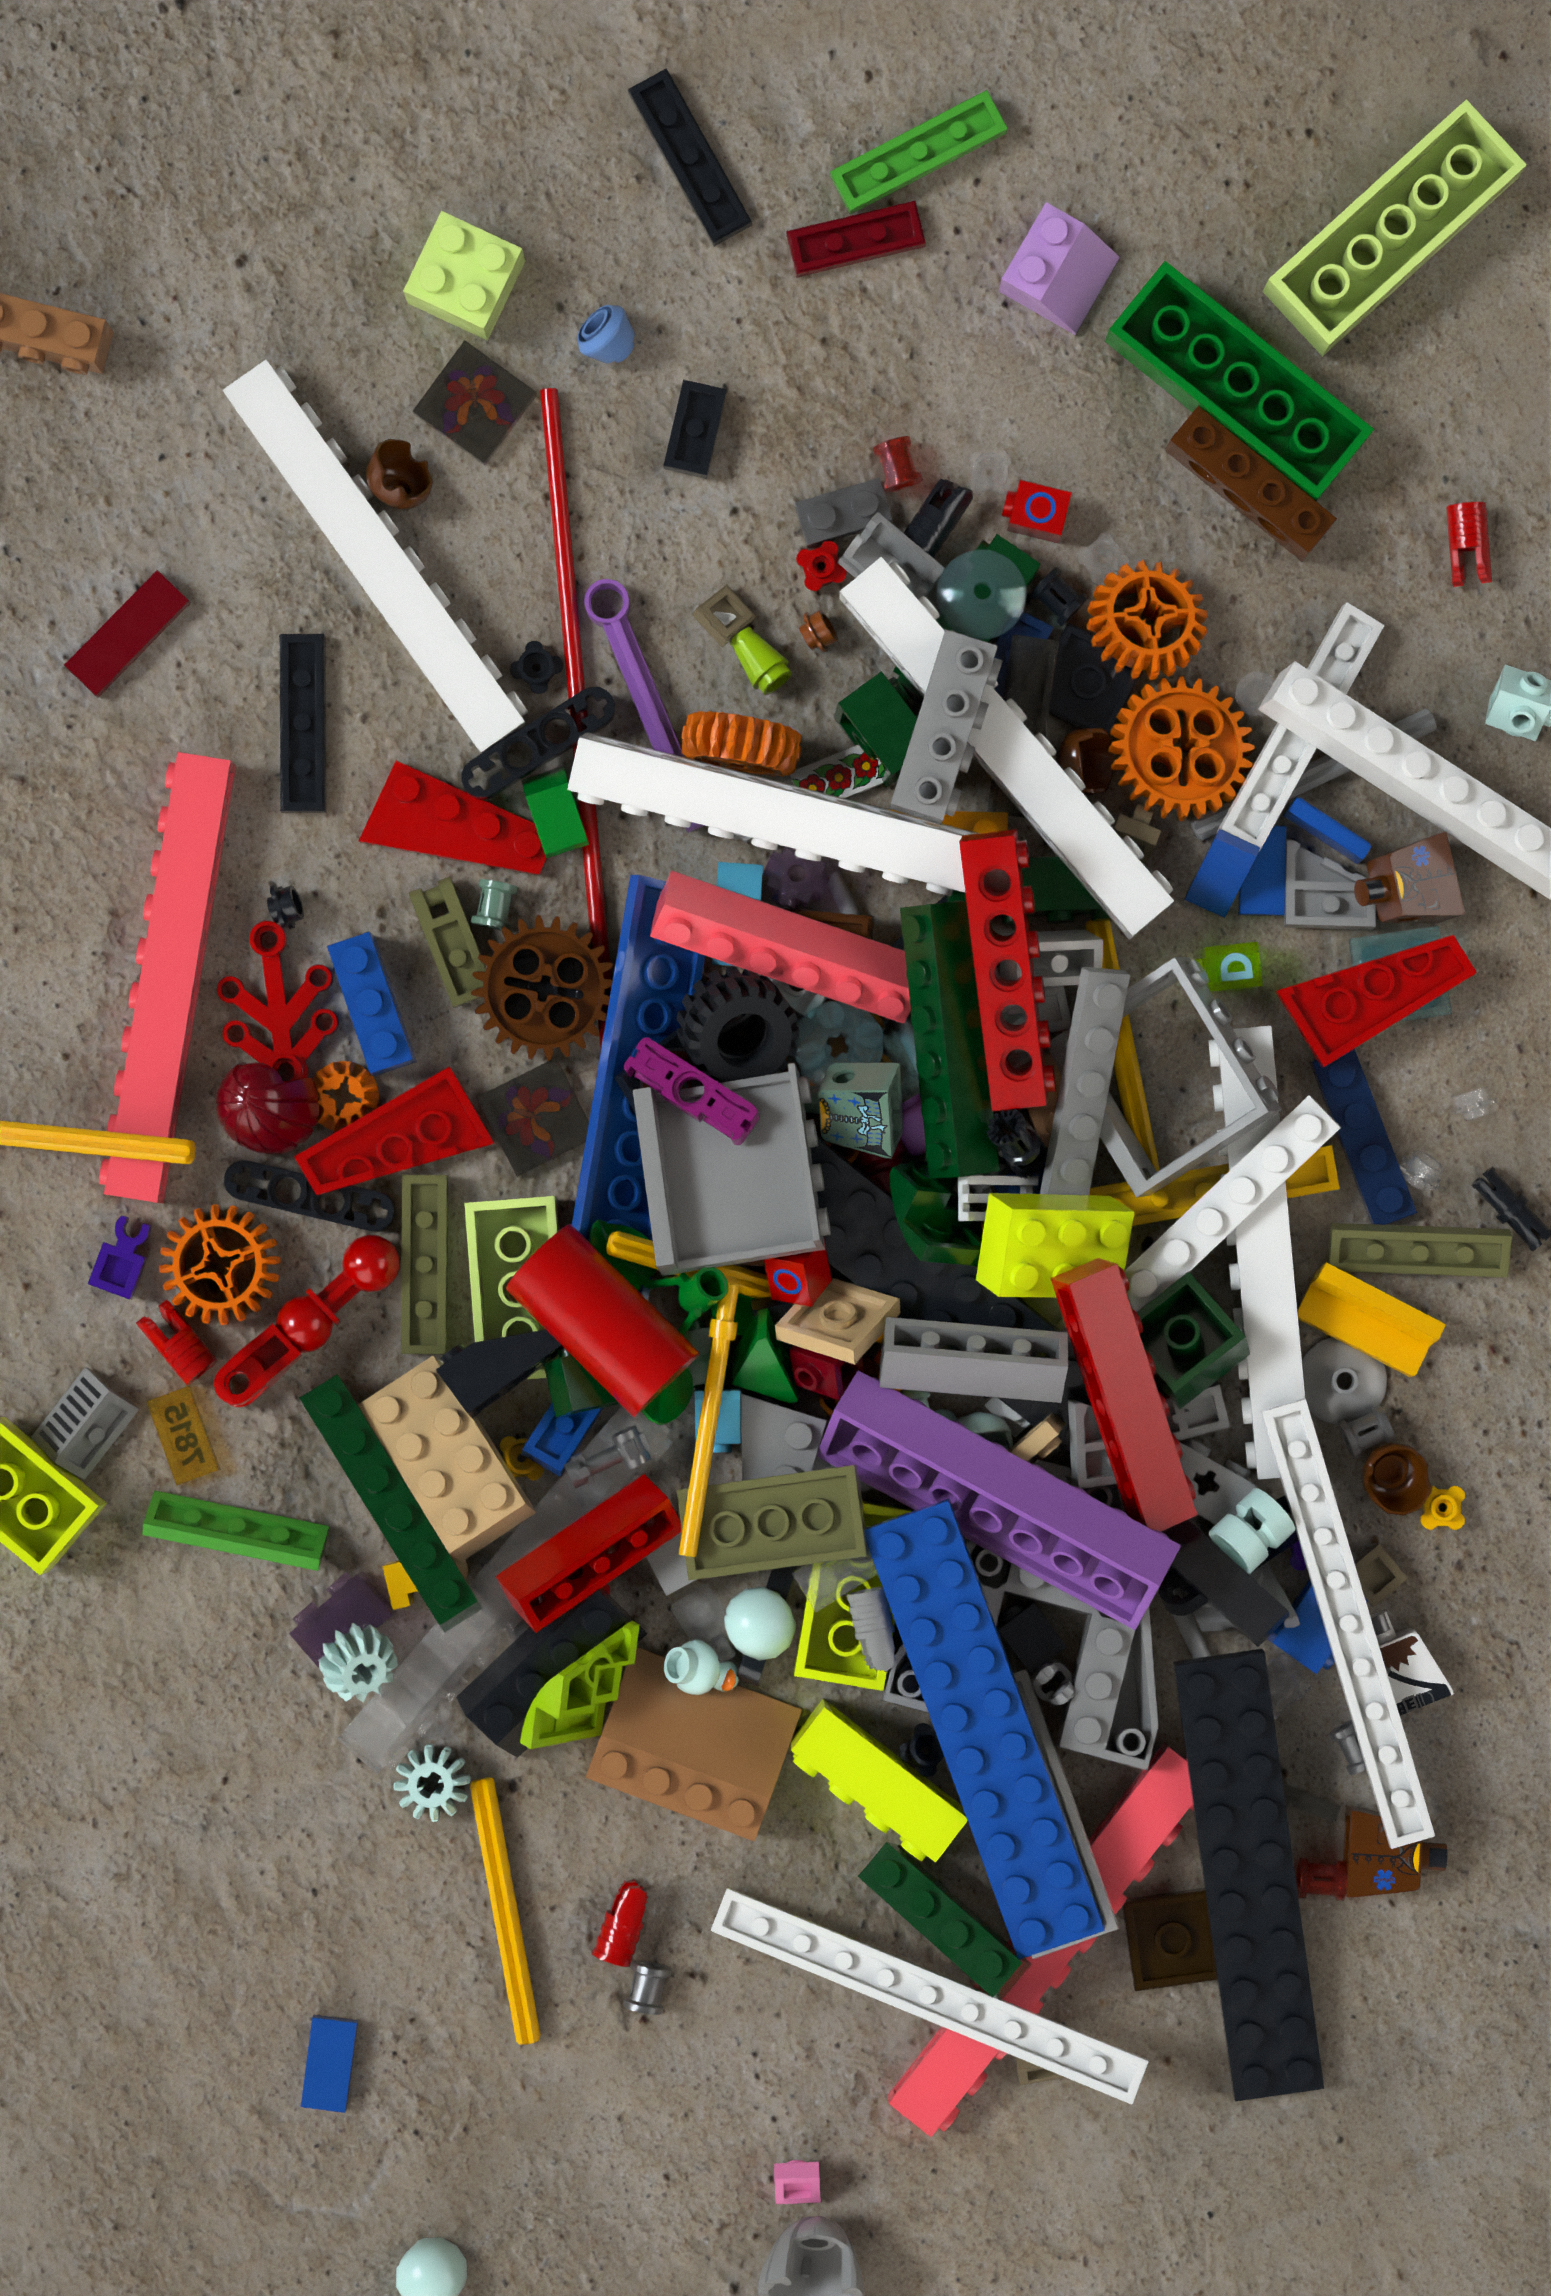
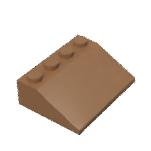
[585,1646,802,1842]

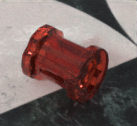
[873,436,923,492]
[1297,1857,1347,1901]

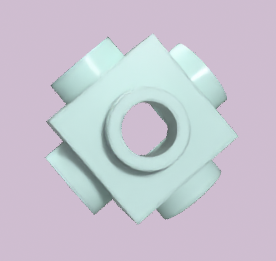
[1485,665,1551,741]

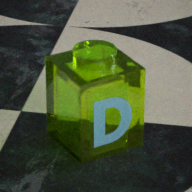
[1194,942,1263,994]

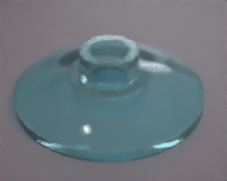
[937,550,1026,640]

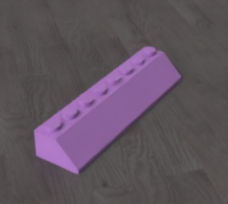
[816,1370,1181,1630]

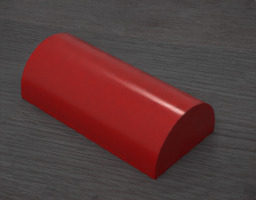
[506,1224,700,1418]

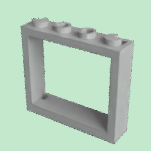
[1047,957,1282,1198]

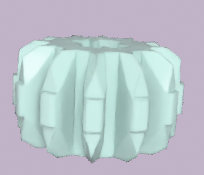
[318,1623,398,1703]
[393,1743,471,1822]

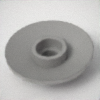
[1302,1337,1387,1425]

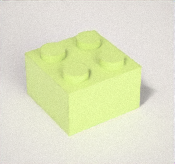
[403,211,525,341]

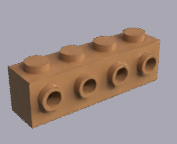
[0,293,114,375]

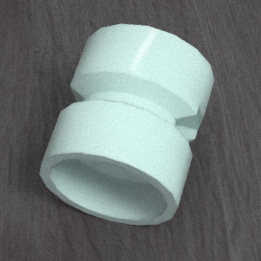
[1209,1488,1296,1574]

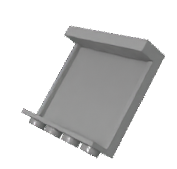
[633,1063,831,1276]

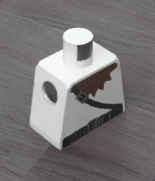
[1370,1611,1454,1716]

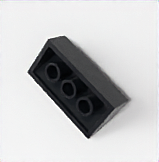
[456,1587,647,1758]

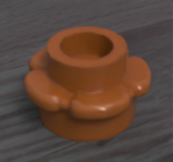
[799,610,838,652]

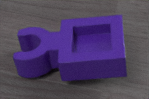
[88,1215,151,1300]

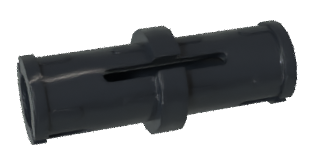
[1471,1166,1551,1251]

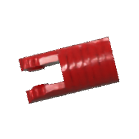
[1446,502,1492,587]
[136,1300,218,1386]
[592,1879,648,1967]

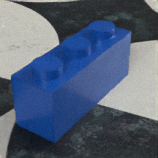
[327,932,417,1076]

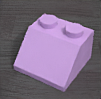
[999,202,1120,335]

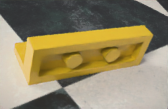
[1297,1262,1446,1377]

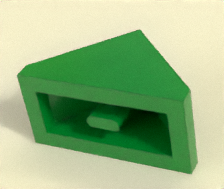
[521,766,589,858]
[732,1308,798,1403]

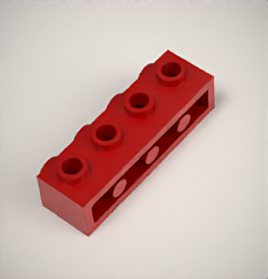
[495,1474,682,1633]

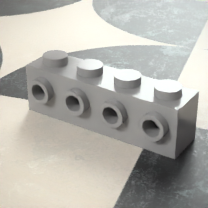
[890,629,1002,825]
[879,1317,1068,1403]

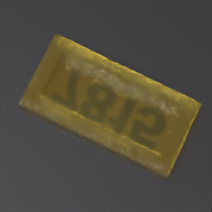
[146,1386,221,1486]

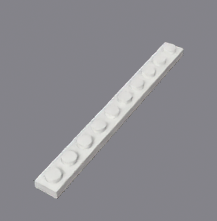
[984,1095,1341,1437]
[1261,1398,1435,1849]
[711,1888,1149,2104]

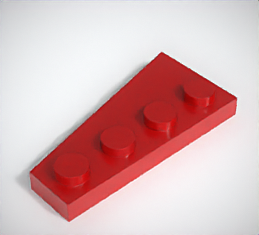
[359,760,548,876]
[1275,934,1477,1068]
[294,1066,495,1195]

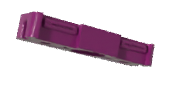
[624,1038,760,1145]

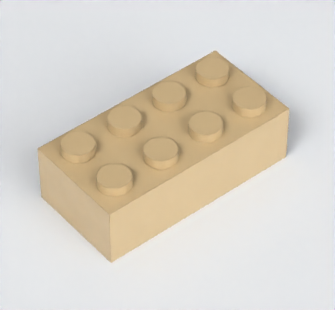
[358,1356,537,1562]

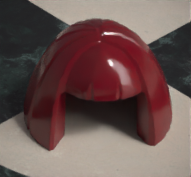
[216,1062,320,1154]

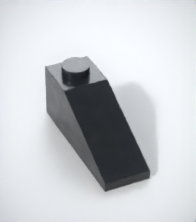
[436,1330,564,1418]

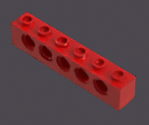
[959,829,1056,1111]

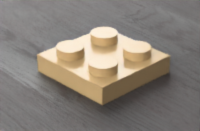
[775,1278,901,1365]

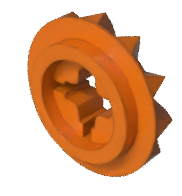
[312,1061,379,1132]

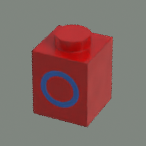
[1001,480,1072,543]
[764,1237,832,1307]

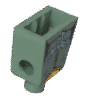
[804,1063,904,1159]

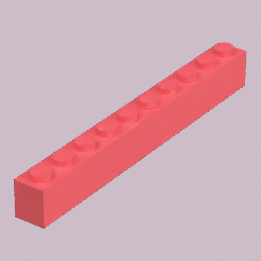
[99,752,236,1204]
[888,1742,1194,2137]

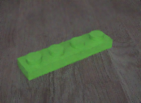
[830,90,1008,215]
[142,1490,329,1571]

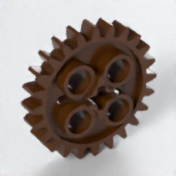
[471,915,613,1061]

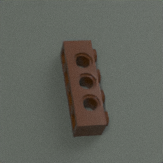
[1165,406,1337,562]

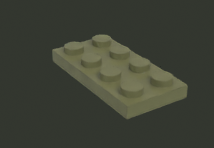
[677,1465,869,1581]

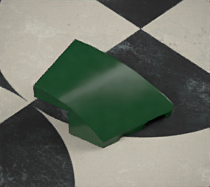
[889,1158,982,1266]

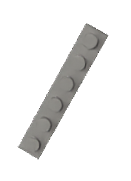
[1040,967,1130,1195]

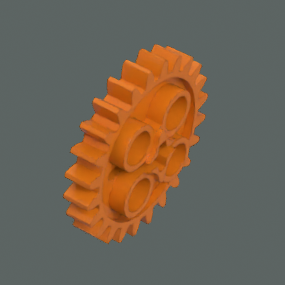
[1108,676,1255,821]

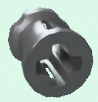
[1338,1404,1396,1459]
[1328,1720,1366,1775]
[623,1960,672,2015]

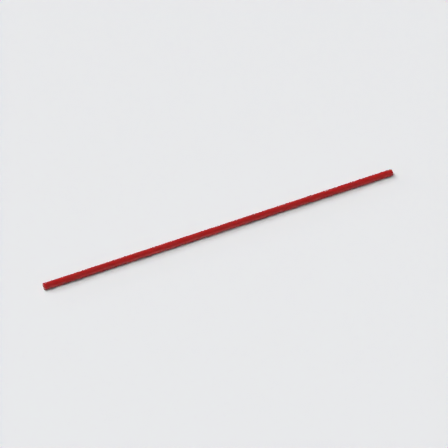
[540,388,612,1050]

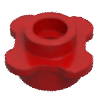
[796,541,847,592]

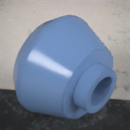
[577,305,635,364]

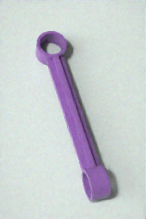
[584,579,705,833]

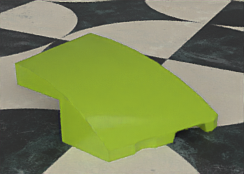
[520,1621,640,1749]

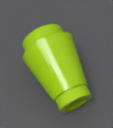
[730,627,792,695]

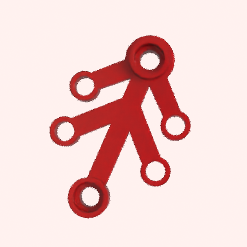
[217,921,339,1082]

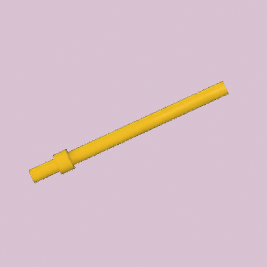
[678,1284,739,1557]

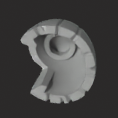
[757,2216,865,2296]

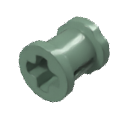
[471,879,518,930]

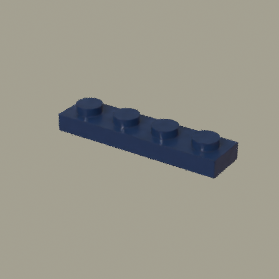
[1309,1048,1417,1225]

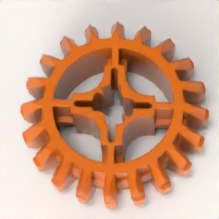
[1087,559,1207,681]
[681,711,802,777]
[159,1204,281,1325]

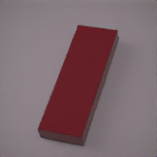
[786,201,926,278]
[64,570,191,698]

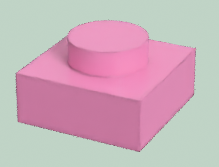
[774,2160,821,2204]

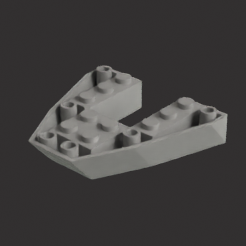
[880,1459,1158,1770]

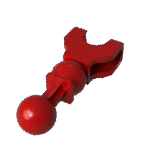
[214,1235,400,1408]

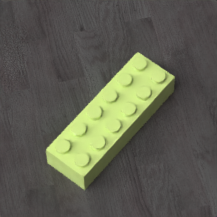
[1262,99,1527,357]

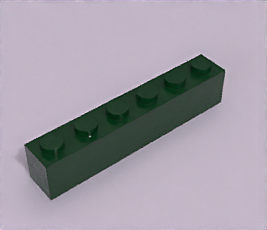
[900,900,1000,1179]
[299,1374,483,1633]

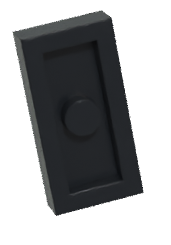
[663,379,727,479]

